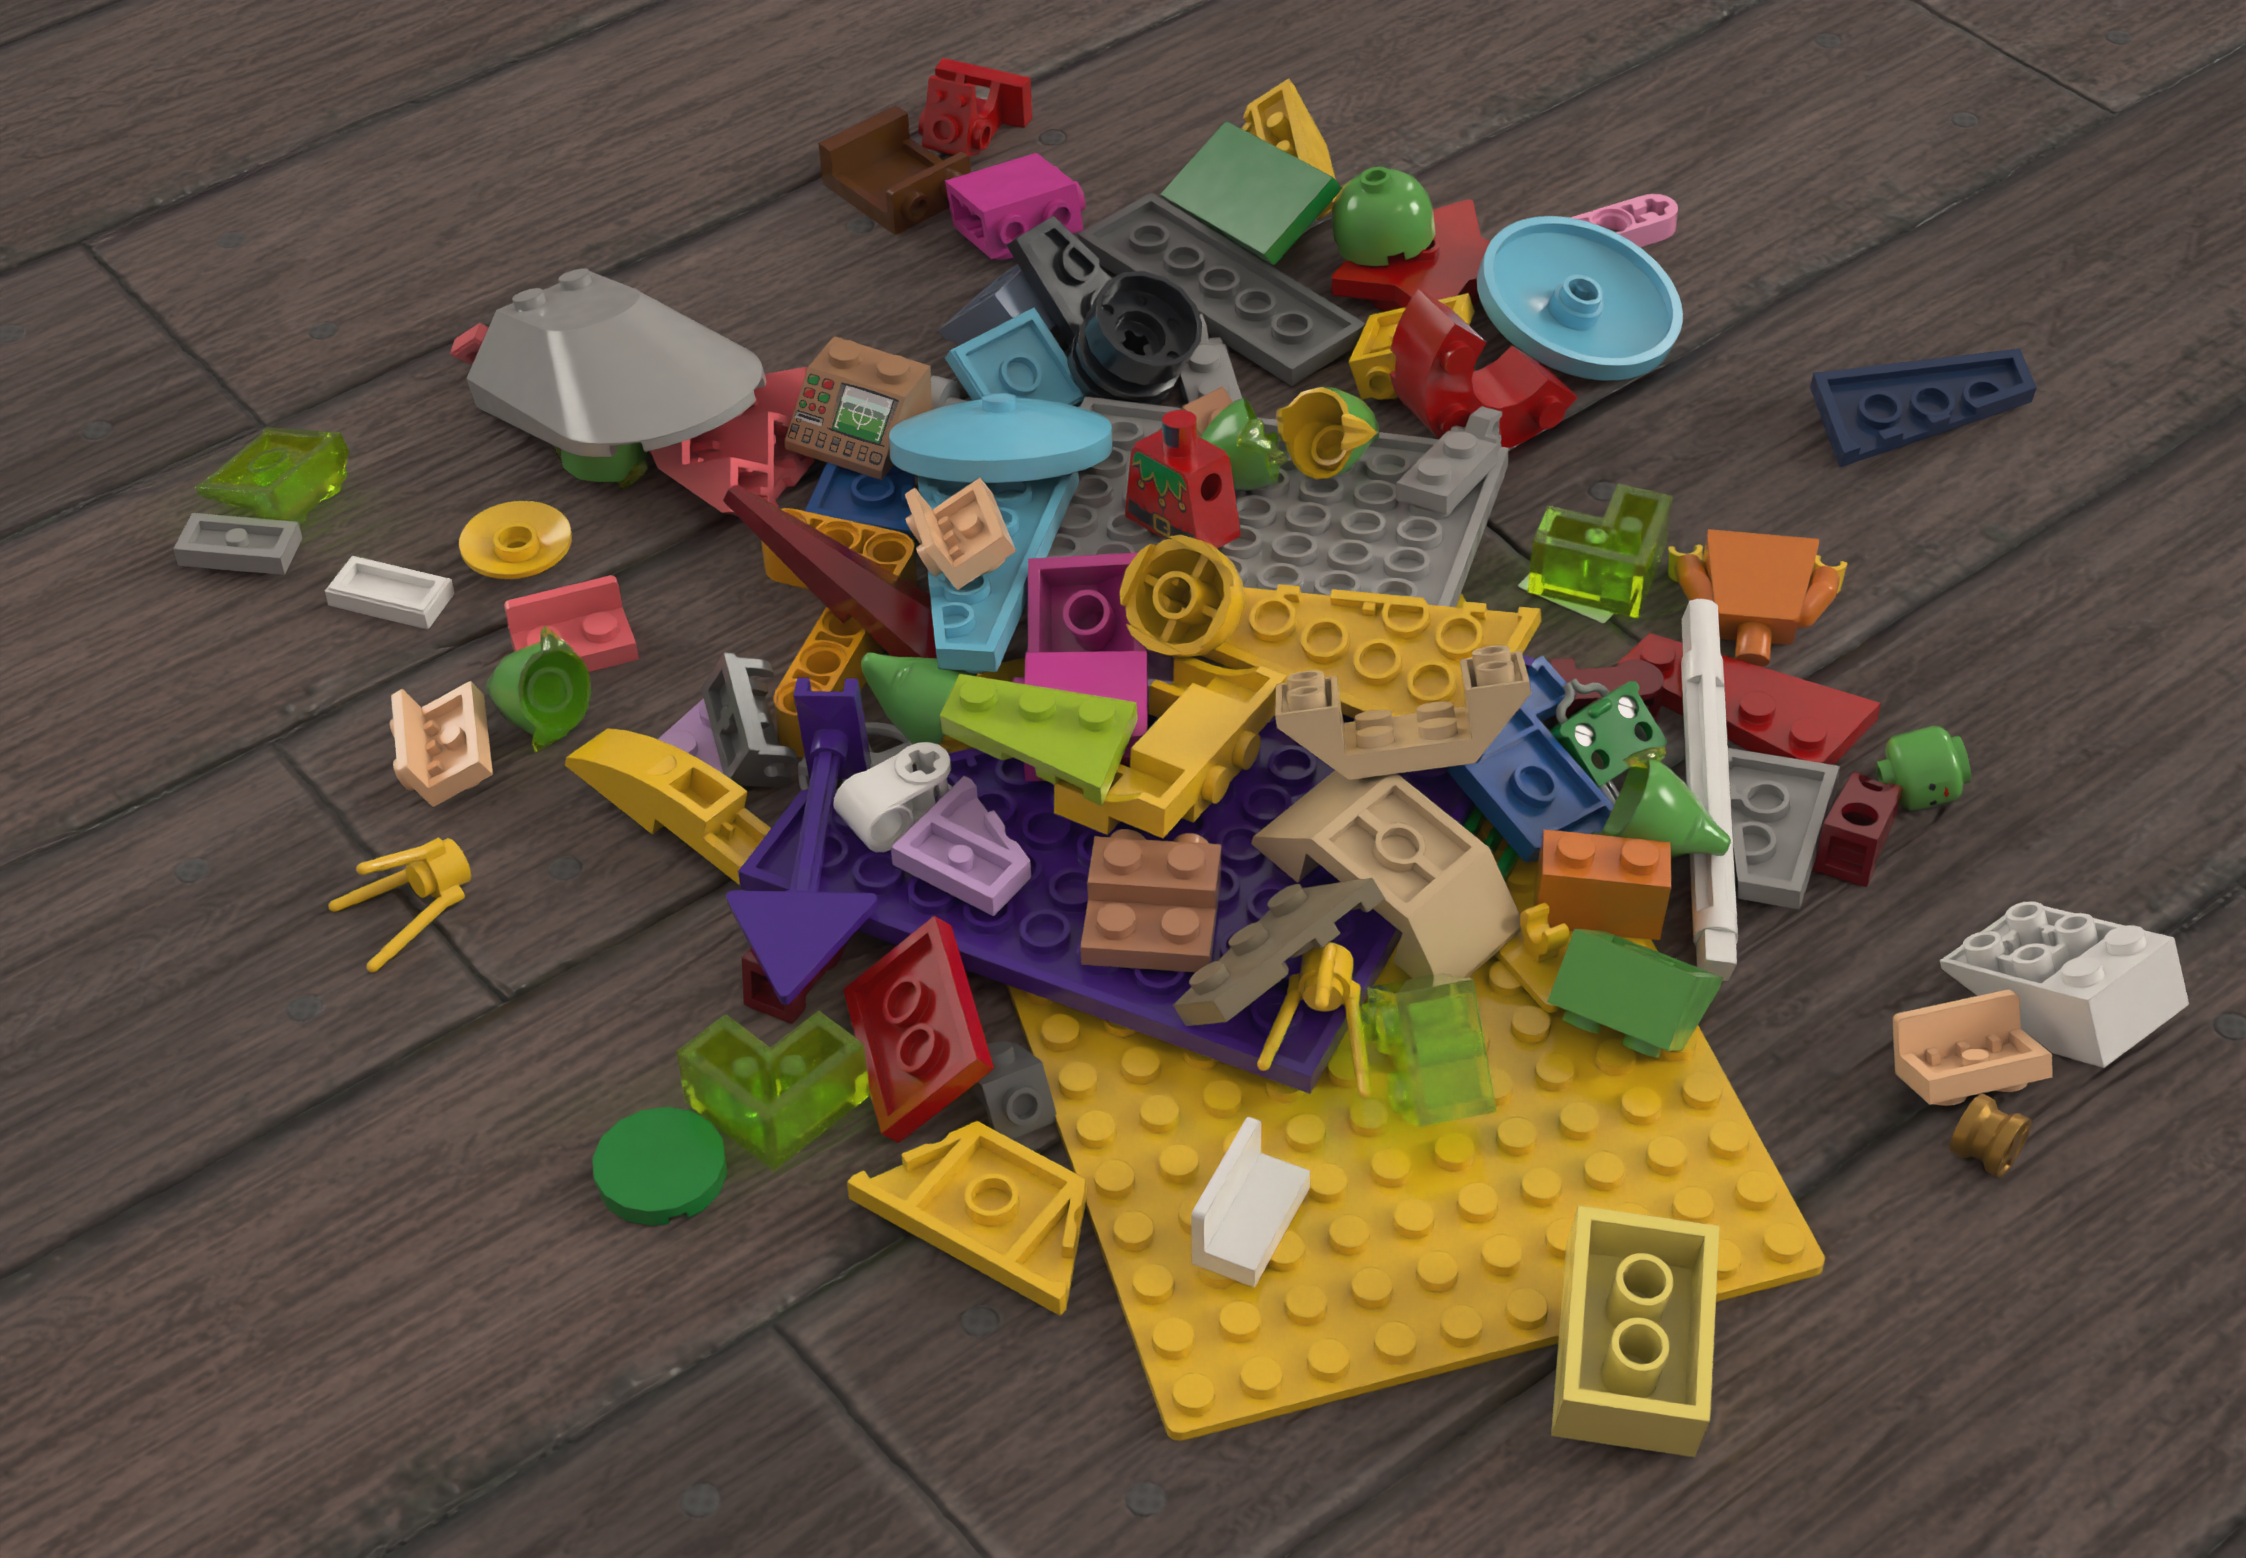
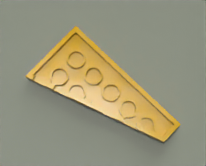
[1201,584,1542,719]

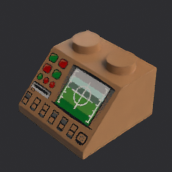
[785,336,932,480]

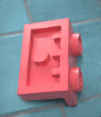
[504,575,639,672]

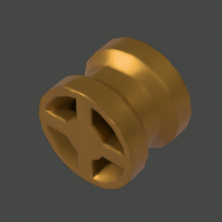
[1949,1094,2032,1178]

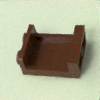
[818,105,971,235]

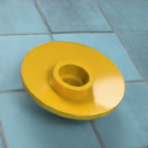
[459,501,572,579]

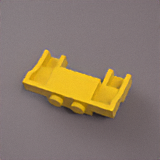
[1054,657,1287,838]

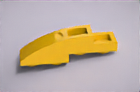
[565,728,771,885]

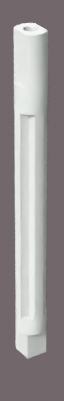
[1681,599,1738,981]

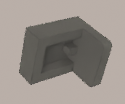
[967,1041,1057,1139]

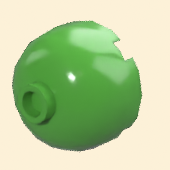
[1332,167,1436,266]

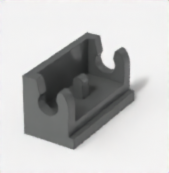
[701,653,798,788]

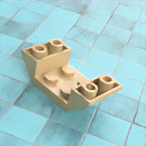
[1275,645,1531,780]
[1251,770,1521,1002]

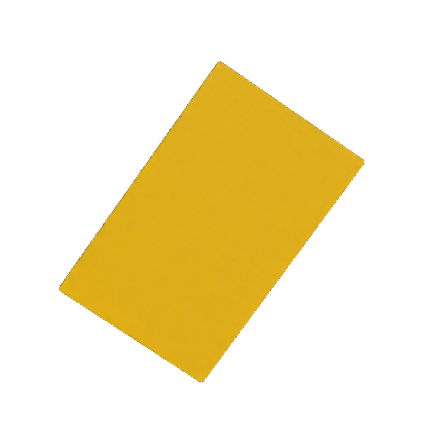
[941,593,1825,1441]

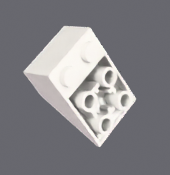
[1940,901,2189,1068]

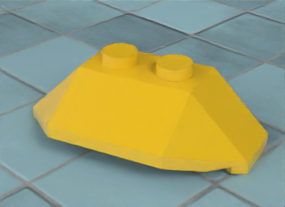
[1242,79,1337,219]

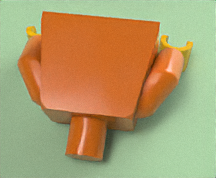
[1668,529,1847,667]

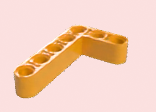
[761,508,918,757]

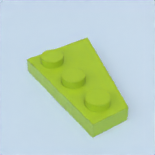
[940,674,1138,806]

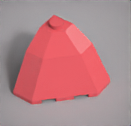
[650,367,815,516]

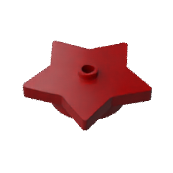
[1331,200,1490,312]

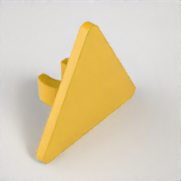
[1494,902,1574,1013]

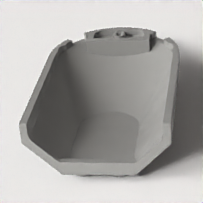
[466,269,766,457]

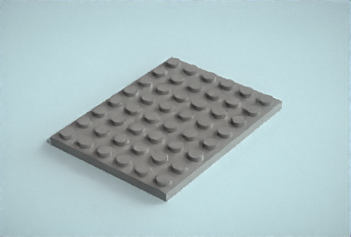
[1046,397,1509,607]

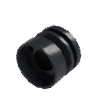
[1067,271,1202,406]

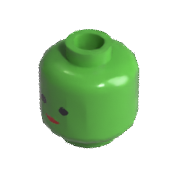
[1876,726,1971,812]

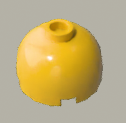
[1120,535,1244,658]

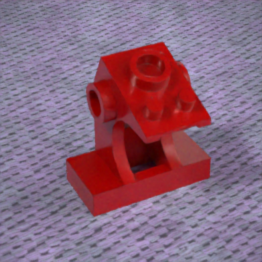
[918,58,1032,157]

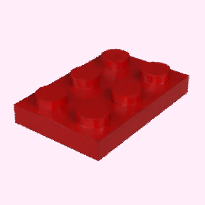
[843,915,994,1143]

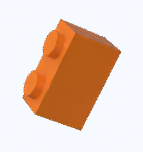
[1534,829,1671,940]

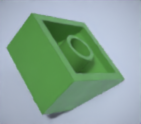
[1547,929,1723,1058]

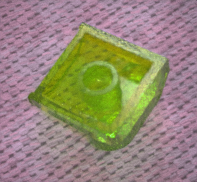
[195,427,349,525]

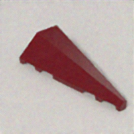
[723,485,937,659]

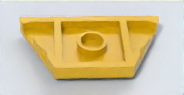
[847,1121,1087,1316]

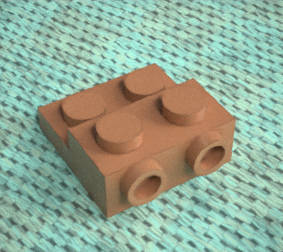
[1080,829,1221,972]

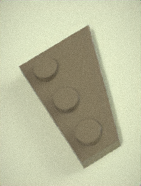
[1173,878,1385,1026]

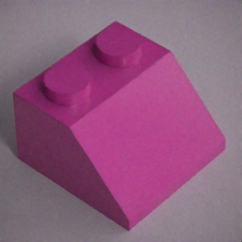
[1028,552,1148,670]

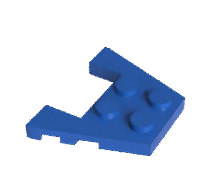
[1447,655,1614,863]

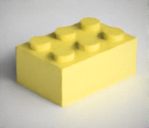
[1551,1205,1720,1457]

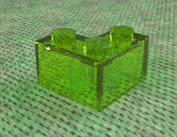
[1528,484,1673,618]
[1361,973,1497,1127]
[676,1011,870,1172]

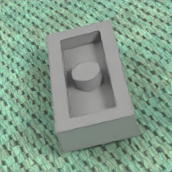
[173,513,302,575]

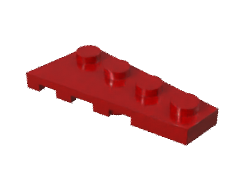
[1616,633,1881,765]

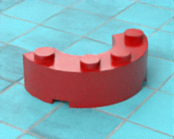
[1390,289,1578,448]

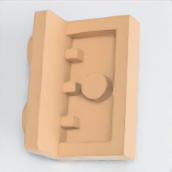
[905,478,1016,590]
[390,681,493,807]
[1892,989,2053,1106]

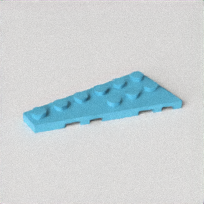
[918,472,1079,673]

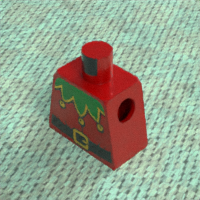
[1125,410,1240,549]

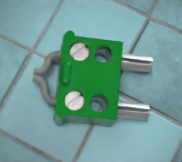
[1549,678,1668,806]

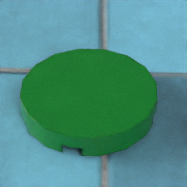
[592,1107,727,1226]

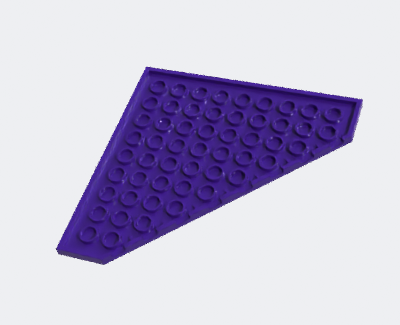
[738,655,1552,1094]

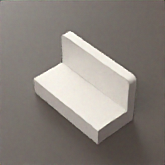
[1191,1117,1310,1287]

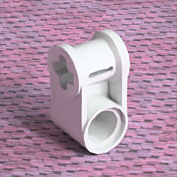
[833,742,952,852]

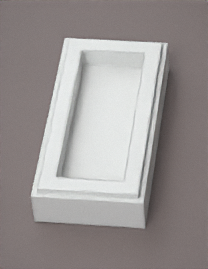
[325,556,455,629]

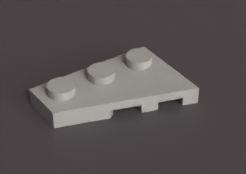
[1728,748,1840,909]

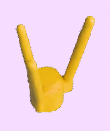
[328,837,471,973]
[1257,942,1372,1098]

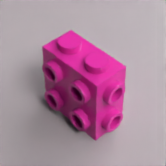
[945,153,1086,260]
[1013,651,1148,781]

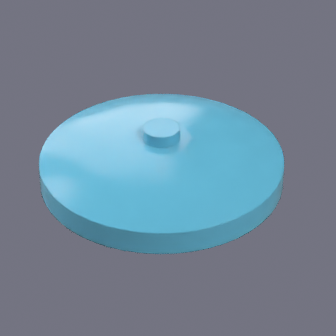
[1477,216,1683,380]
[889,393,1112,483]

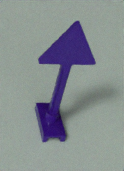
[726,678,878,1005]

